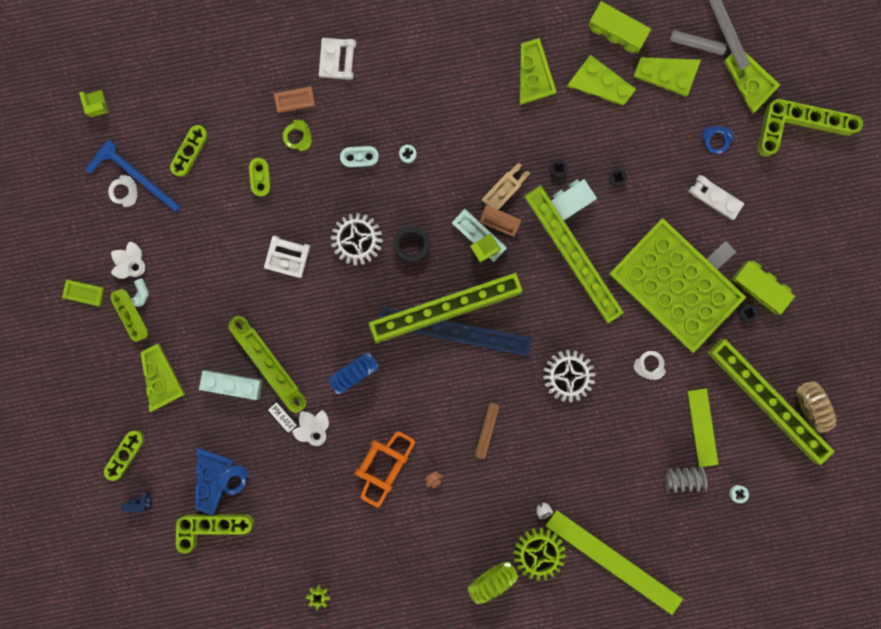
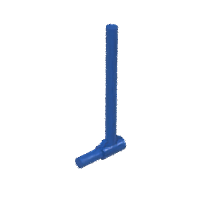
[85,139,180,212]

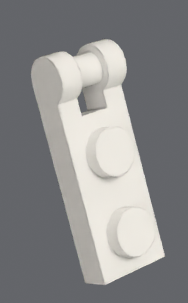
[689,175,744,220]

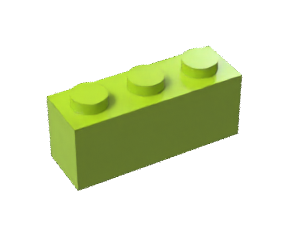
[588,1,651,53]
[731,261,795,315]

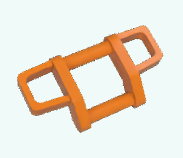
[355,431,415,508]

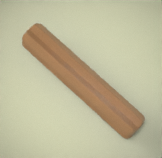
[475,403,499,459]

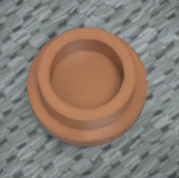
[425,471,443,488]

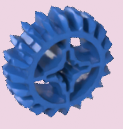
[328,353,378,394]

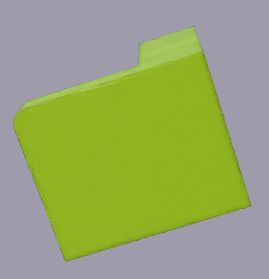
[79,90,109,118]
[470,234,501,262]

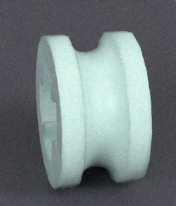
[399,145,416,163]
[730,485,749,503]

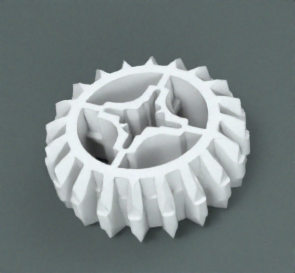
[331,213,383,265]
[543,350,595,402]

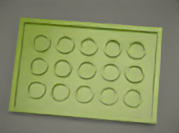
[609,218,746,353]

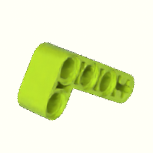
[176,514,254,554]

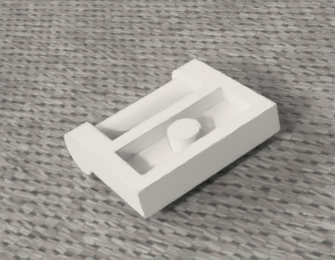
[319,38,356,80]
[264,235,311,278]

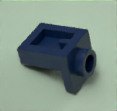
[121,491,152,513]

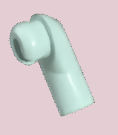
[131,278,149,307]

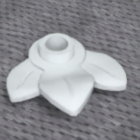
[111,242,145,279]
[292,411,329,446]

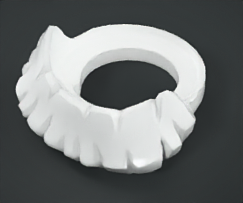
[108,175,138,207]
[634,351,666,380]

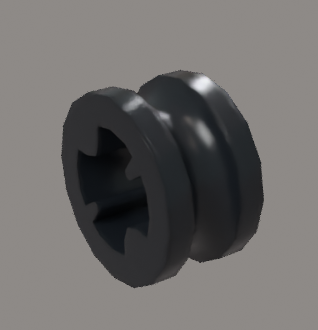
[550,160,567,178]
[609,169,627,187]
[739,305,758,322]

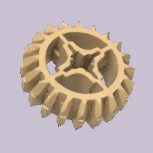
[797,381,836,433]

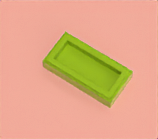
[62,279,105,307]

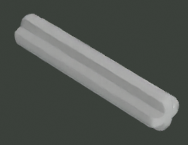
[670,30,727,55]

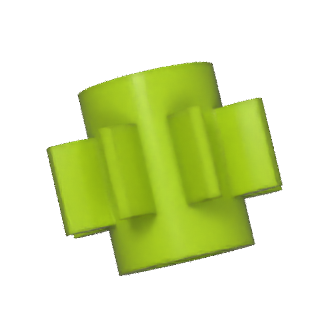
[306,584,331,610]

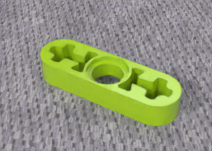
[170,125,208,177]
[111,289,147,342]
[104,430,144,481]

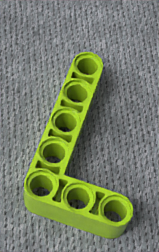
[758,99,863,157]

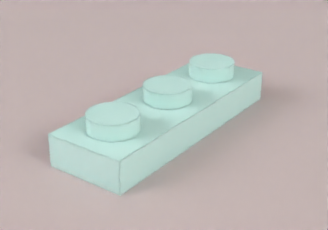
[452,209,507,262]

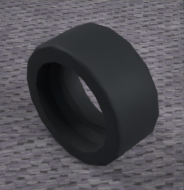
[393,225,430,262]

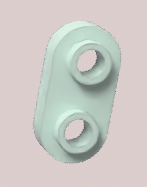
[340,146,379,168]

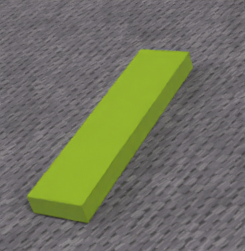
[687,388,718,467]

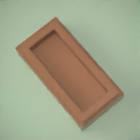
[274,87,315,113]
[479,205,521,237]

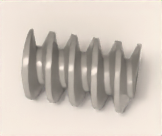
[665,467,707,493]

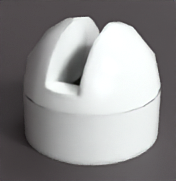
[536,503,553,519]

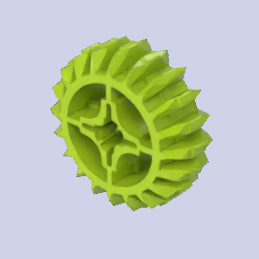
[513,528,566,581]
[468,562,518,604]

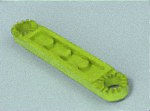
[228,316,307,413]

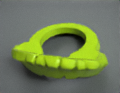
[283,120,312,151]

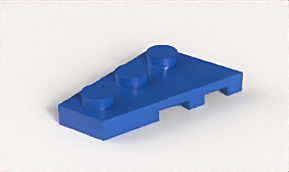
[195,448,234,515]

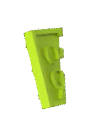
[520,38,557,105]
[724,52,780,114]
[567,55,636,106]
[633,57,701,97]
[141,344,185,412]

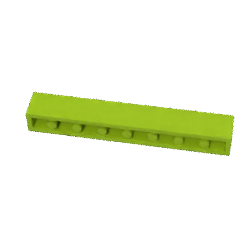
[369,273,522,344]
[707,339,835,465]

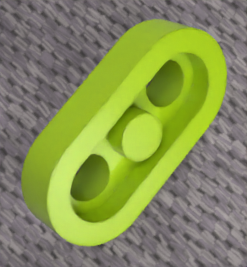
[249,158,271,197]

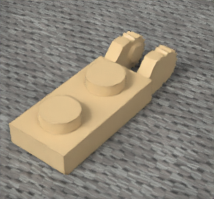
[481,163,531,210]

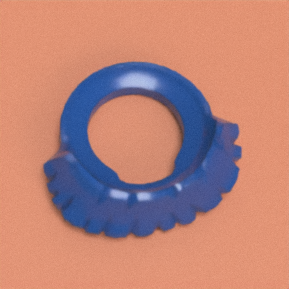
[702,126,734,154]
[217,466,249,495]

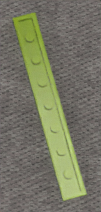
[524,185,624,323]
[545,510,683,615]

